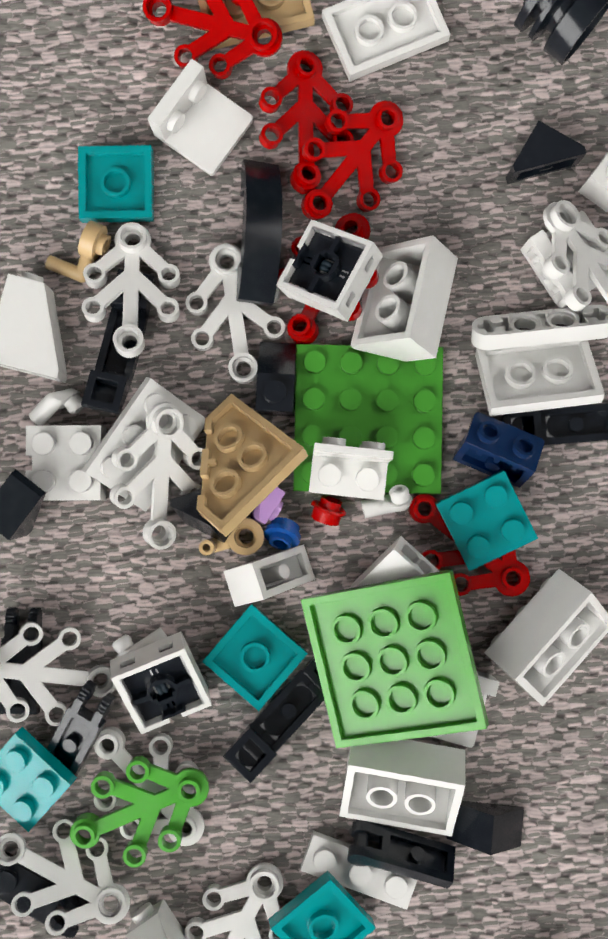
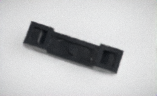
[236,159,283,306]
[81,269,155,414]
[502,403,608,445]
[223,657,324,783]

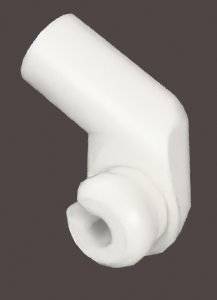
[29,388,84,426]
[361,485,412,519]
[112,628,167,657]

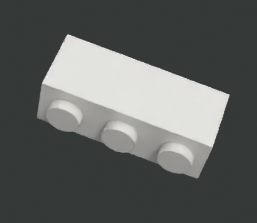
[350,235,458,362]
[484,569,608,706]
[339,739,465,837]

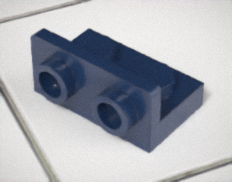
[452,412,545,488]

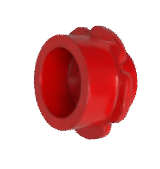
[311,495,346,526]

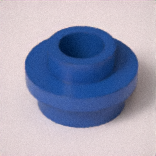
[264,517,301,550]

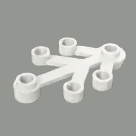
[543,200,608,311]
[82,222,181,358]
[185,243,285,384]
[110,402,203,550]
[0,622,116,726]
[93,726,205,846]
[0,819,130,936]
[184,862,283,939]

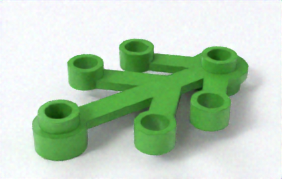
[70,756,209,868]

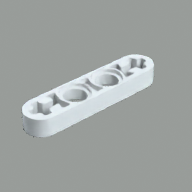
[471,305,608,350]

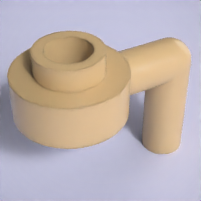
[45,220,111,283]
[199,518,265,555]

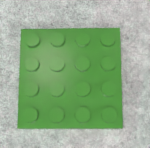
[293,344,443,494]
[301,569,489,749]

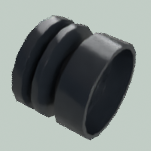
[514,0,608,65]

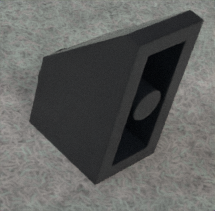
[255,342,297,416]

